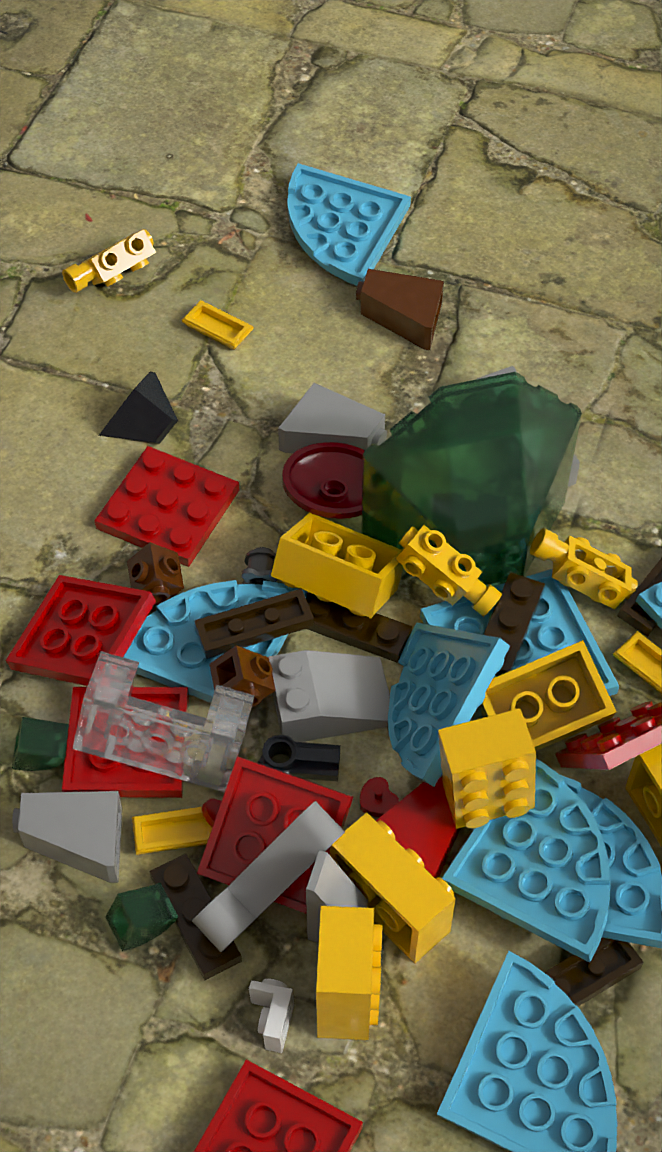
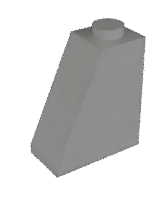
[278,383,387,454]
[12,791,122,883]

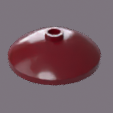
[282,442,389,519]

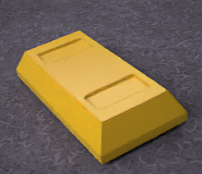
[182,300,254,350]
[613,631,662,694]
[132,807,212,855]

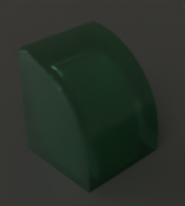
[11,717,69,771]
[105,883,178,952]

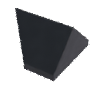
[98,371,178,444]

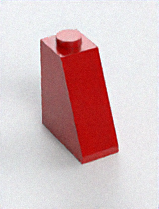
[376,776,461,878]

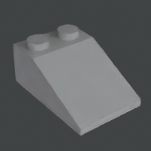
[268,650,390,742]

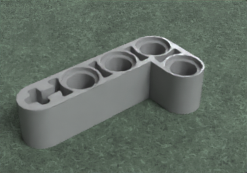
[192,801,345,952]

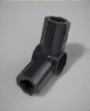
[258,734,341,781]

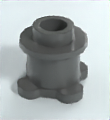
[242,547,278,585]

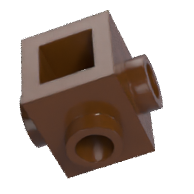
[127,542,184,606]
[209,645,276,708]

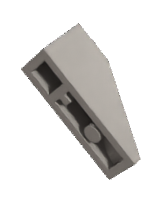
[306,850,368,943]

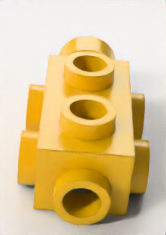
[62,229,156,293]
[395,524,502,617]
[530,528,638,610]

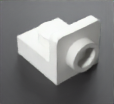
[249,979,294,1053]

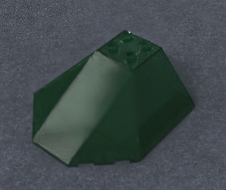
[361,372,582,586]

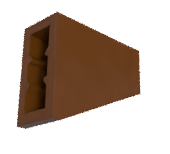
[356,269,444,350]

